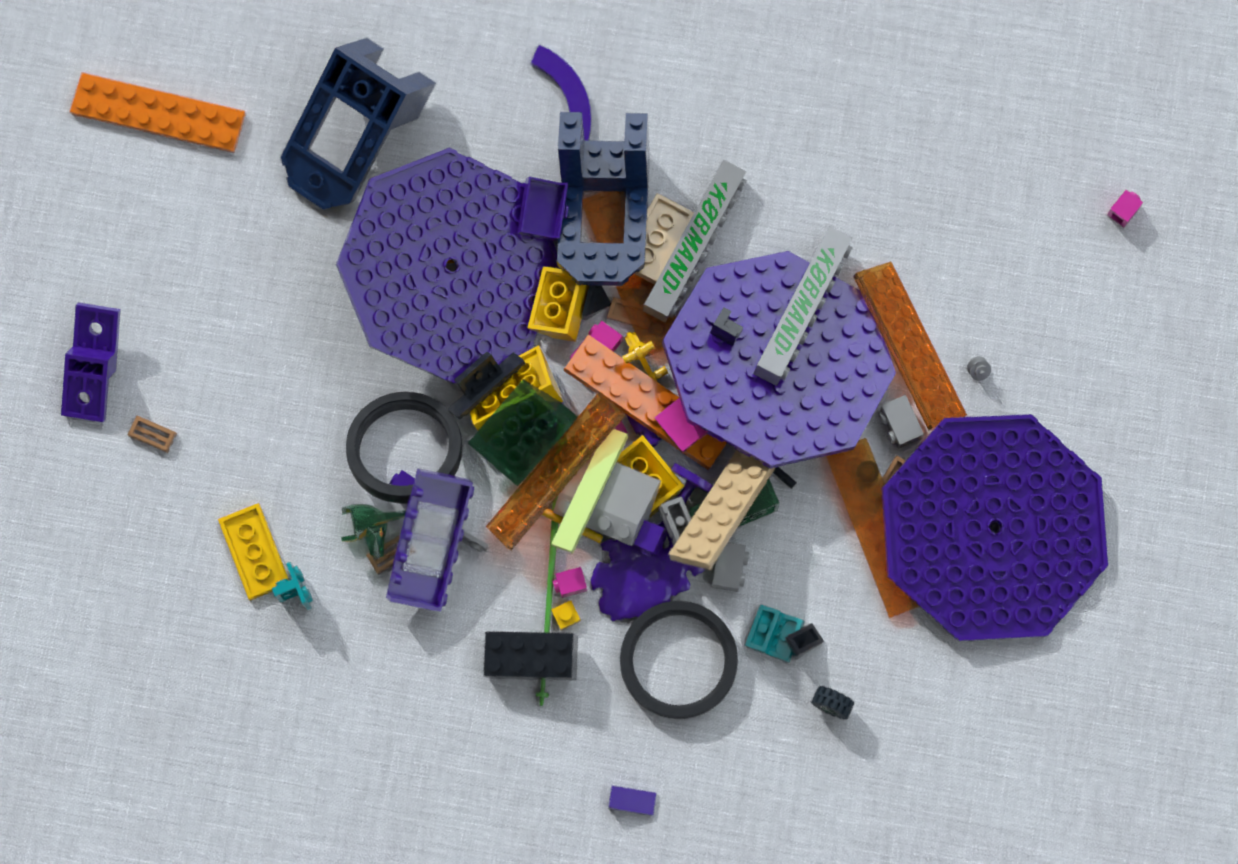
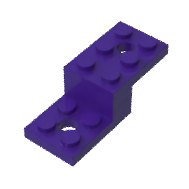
[61,302,121,422]

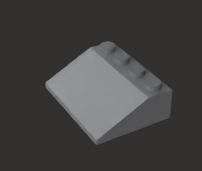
[553,448,661,546]

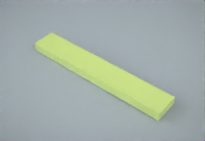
[551,427,628,554]

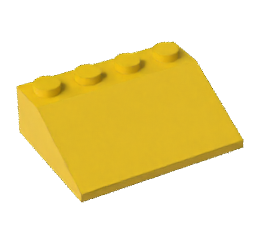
[470,345,563,442]

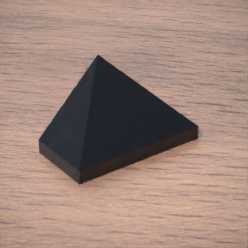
[582,285,611,320]
[785,623,824,660]

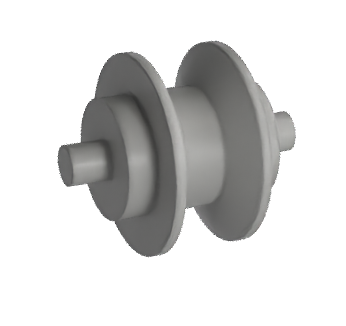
[967,356,991,381]

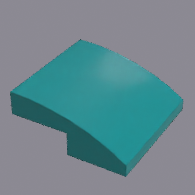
[745,604,805,663]

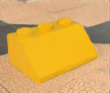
[527,266,589,342]
[617,435,684,518]

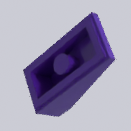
[608,785,656,815]

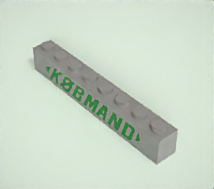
[642,159,747,323]
[753,226,853,386]

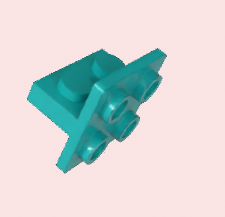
[272,562,313,610]

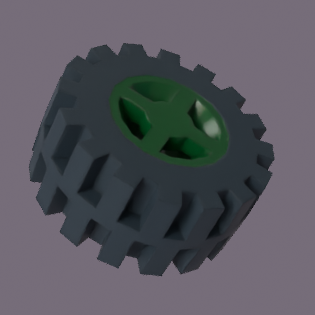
[811,686,855,720]

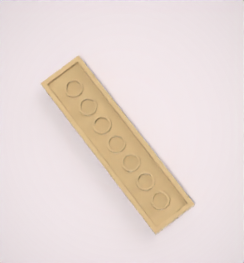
[669,450,775,570]

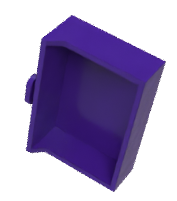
[517,176,568,241]

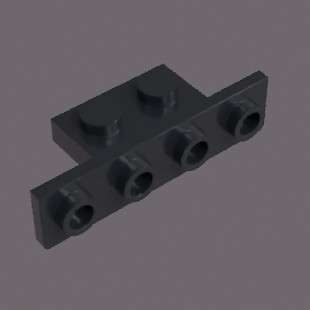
[448,352,525,419]

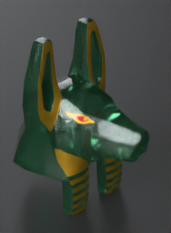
[341,504,406,558]

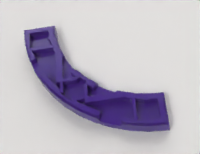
[531,44,591,141]

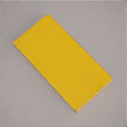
[218,503,290,601]

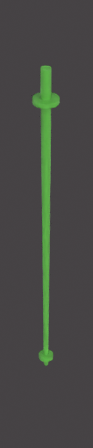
[535,415,572,706]

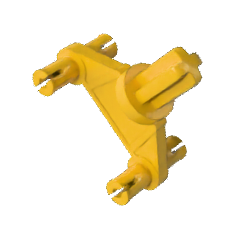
[622,332,669,382]

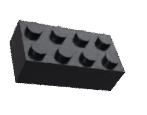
[483,631,578,681]

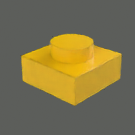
[551,600,581,630]

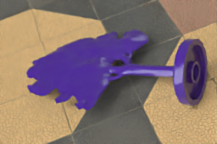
[590,463,713,622]

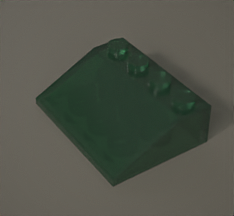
[468,380,578,486]

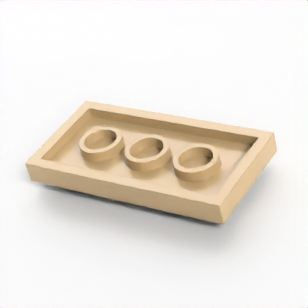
[634,193,694,284]

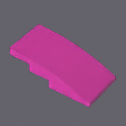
[655,398,707,452]

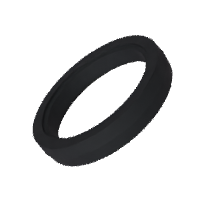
[346,392,463,504]
[620,601,738,719]

